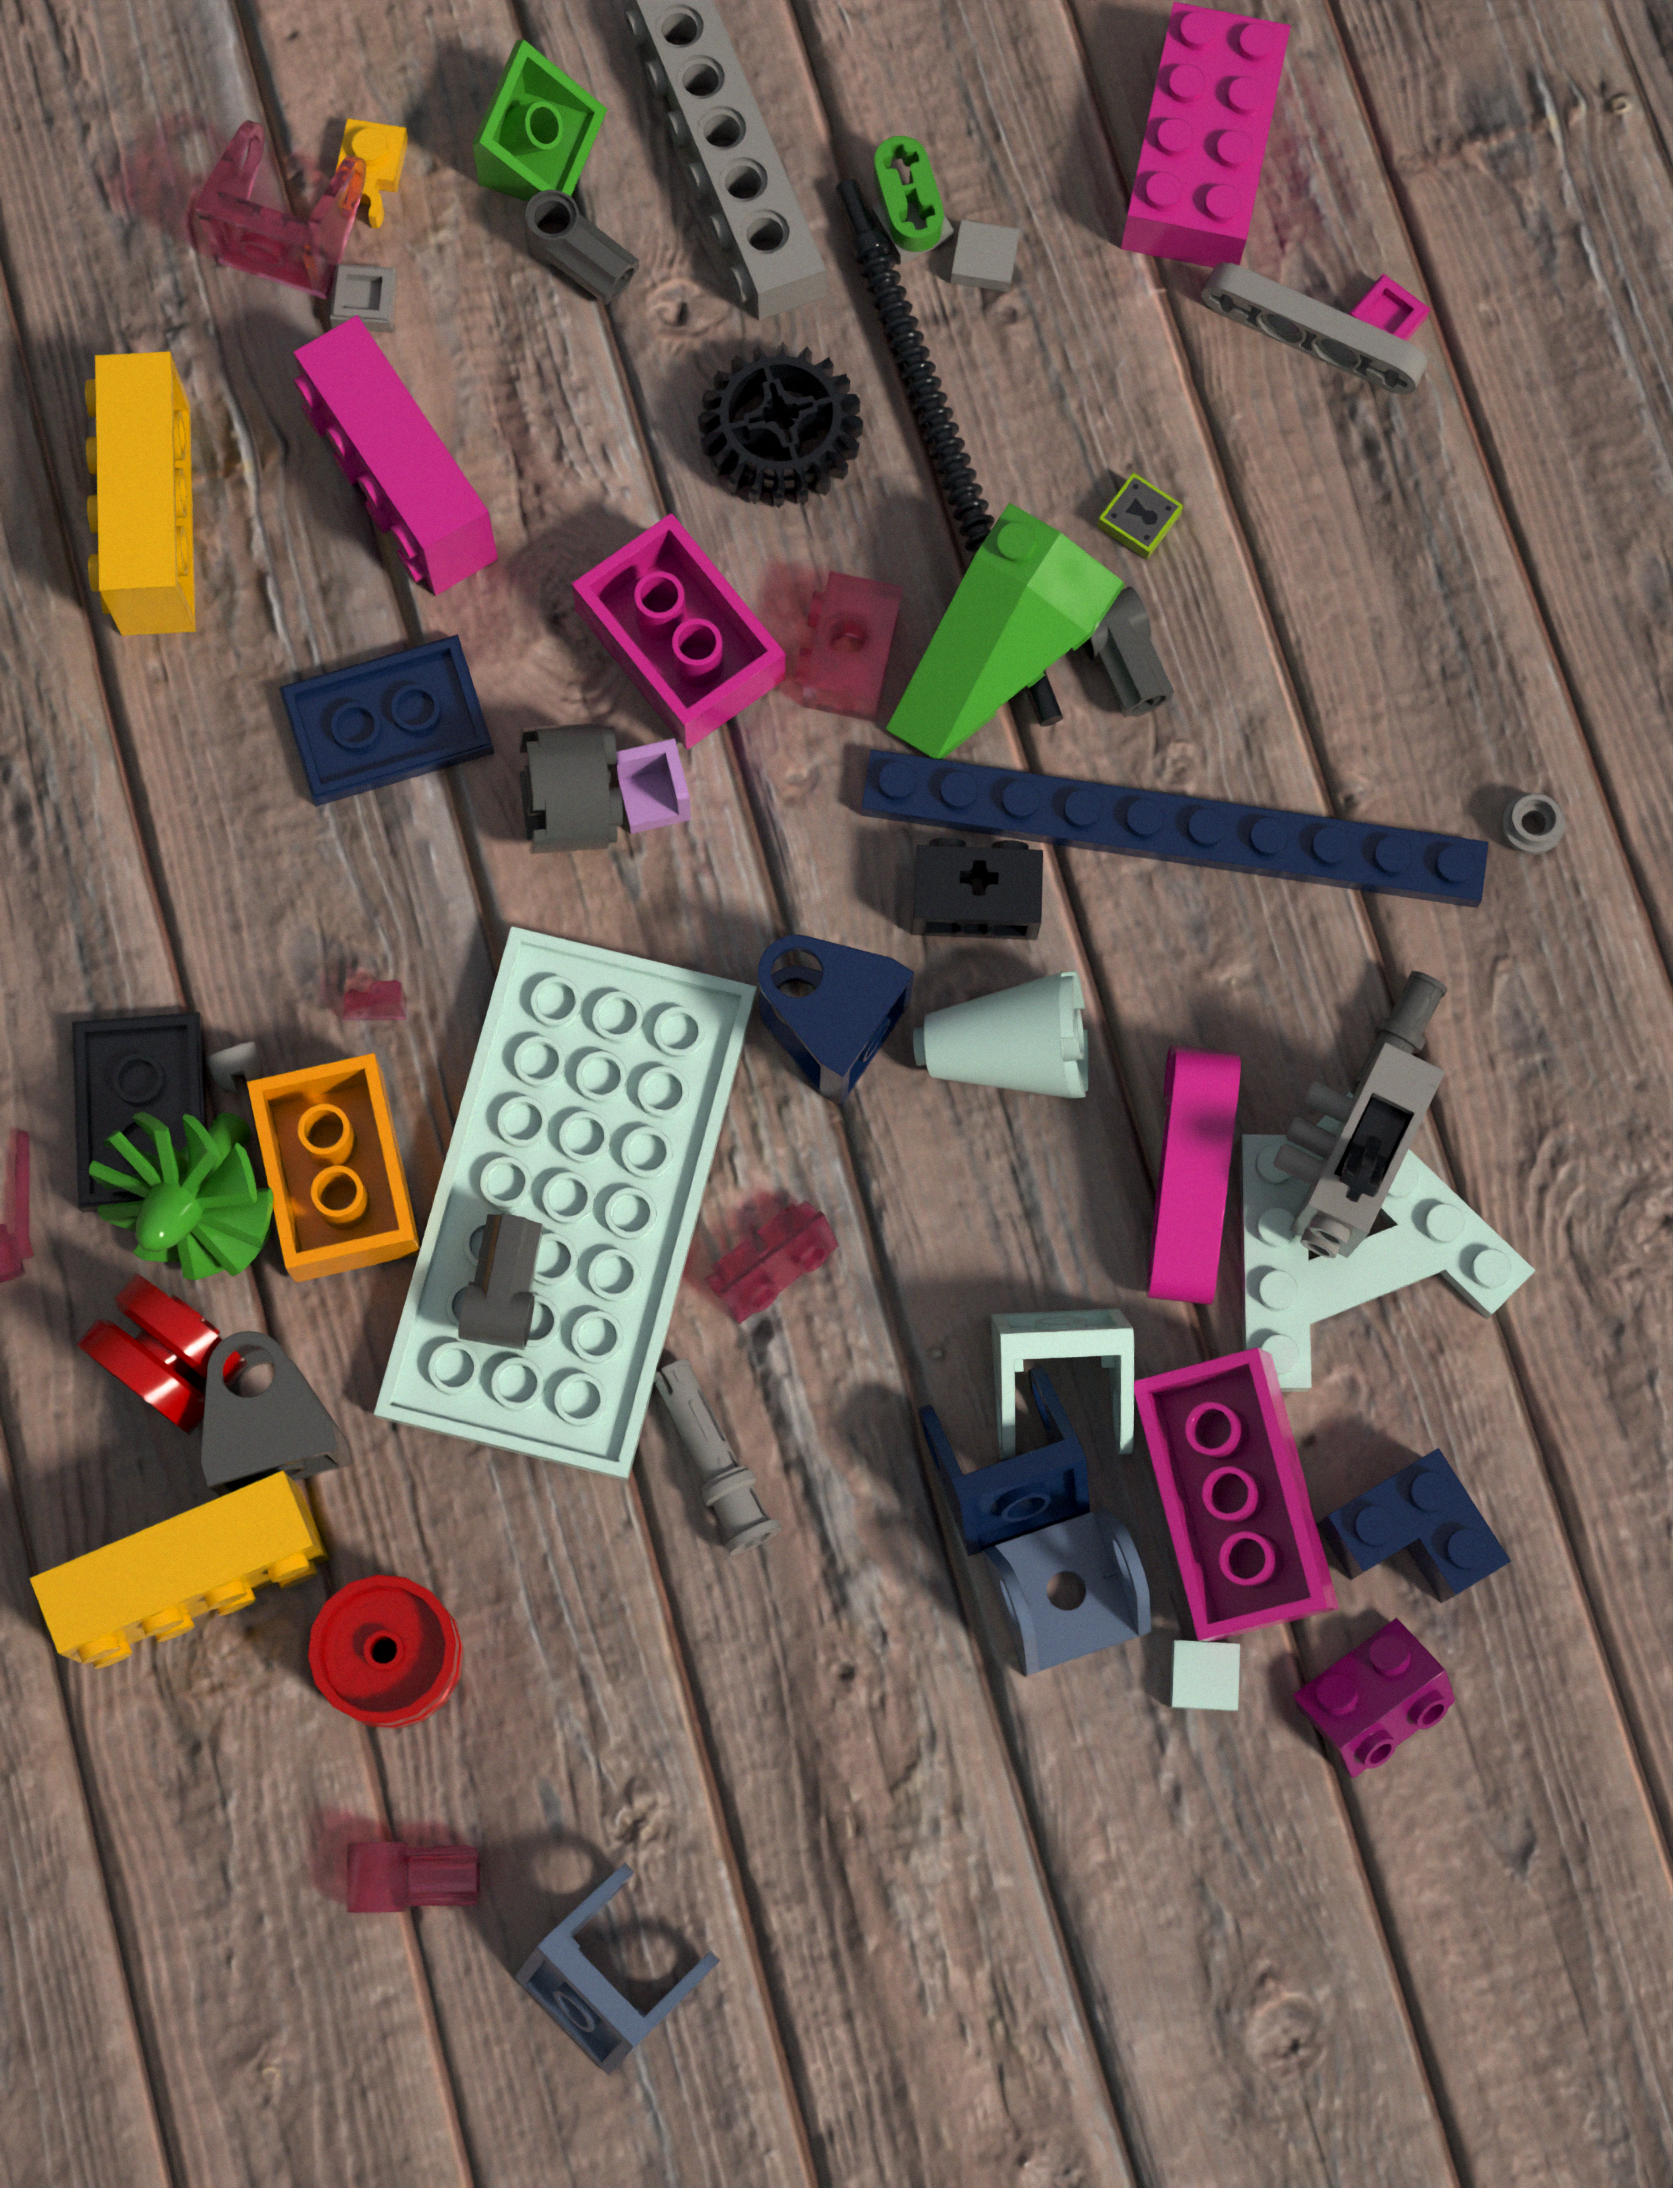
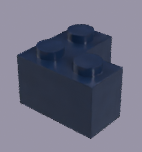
[1317,1448,1511,1603]

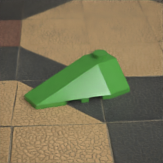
[886,502,1125,760]

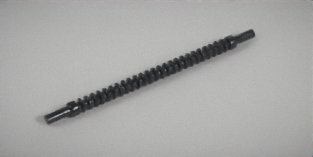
[835,179,1063,727]

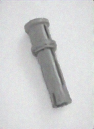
[654,1359,782,1556]

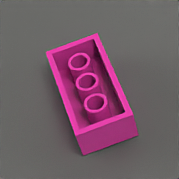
[1121,1,1291,268]
[293,315,498,596]
[1134,1347,1339,1642]

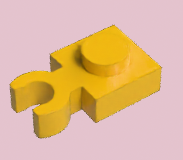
[336,118,408,229]

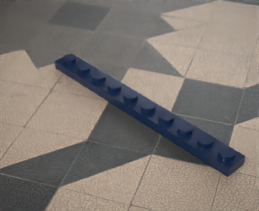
[861,749,1488,908]

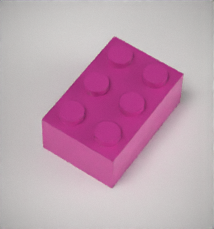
[571,513,785,750]

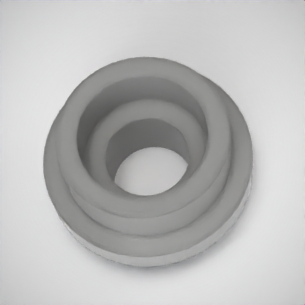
[1501,793,1565,855]

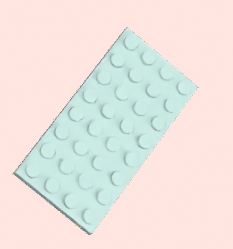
[374,926,757,1481]

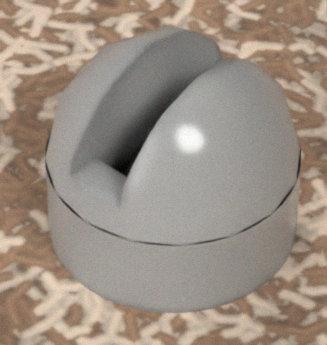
[206,1042,262,1094]

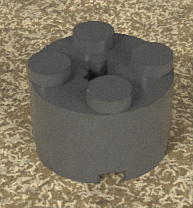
[519,723,623,854]

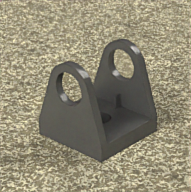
[201,1331,353,1497]

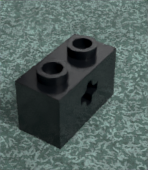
[912,838,1043,940]

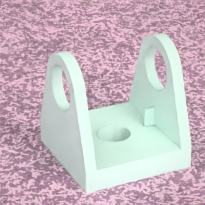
[991,1308,1134,1460]

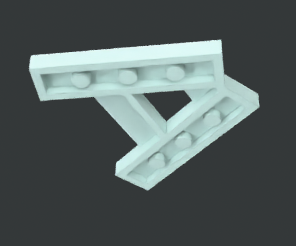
[1239,1092,1536,1392]

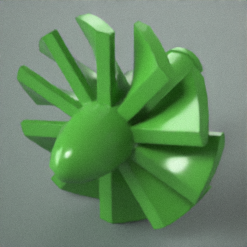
[89,1112,274,1280]

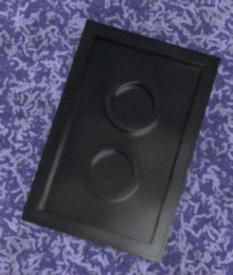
[72,1012,208,1213]

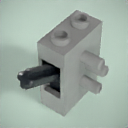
[1273,1042,1445,1259]

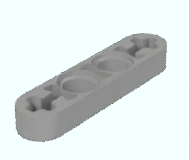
[1201,262,1428,394]

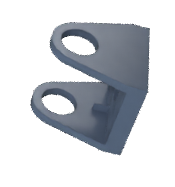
[981,1507,1151,1677]
[515,1863,720,2076]

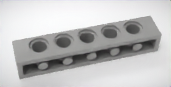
[624,0,826,321]

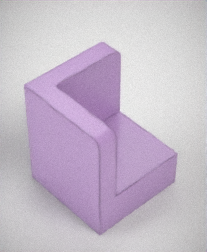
[615,738,691,834]

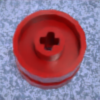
[76,1273,249,1436]
[308,1575,464,1729]

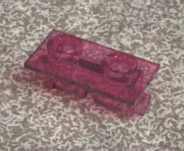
[705,1200,839,1324]

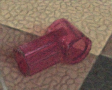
[346,1842,480,1913]

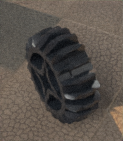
[698,342,863,509]

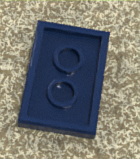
[279,634,495,807]

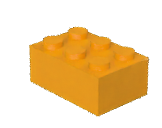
[247,1053,421,1283]

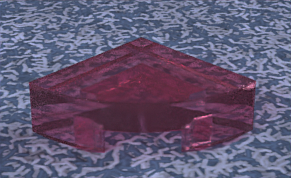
[343,980,407,1020]

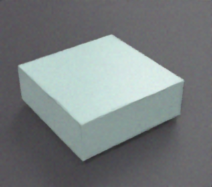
[1170,1640,1240,1712]

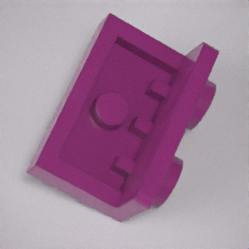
[1293,1617,1455,1778]

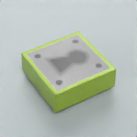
[1097,472,1183,560]

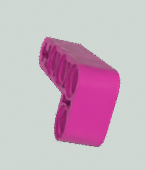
[1146,1044,1241,1305]

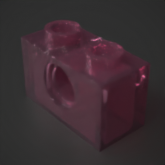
[794,571,903,722]

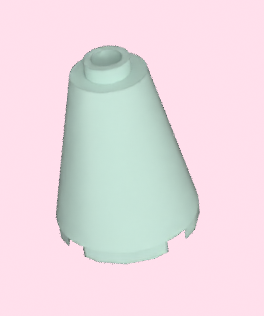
[913,971,1089,1099]

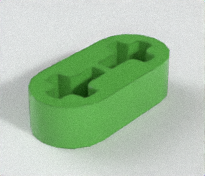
[873,136,944,252]

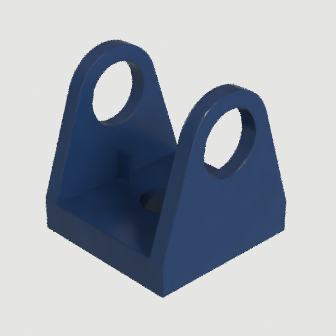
[758,935,914,1107]
[917,1366,1090,1556]

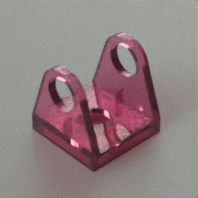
[195,120,366,300]

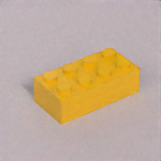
[85,351,196,636]
[29,1471,329,1669]

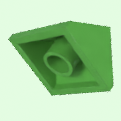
[472,39,607,202]

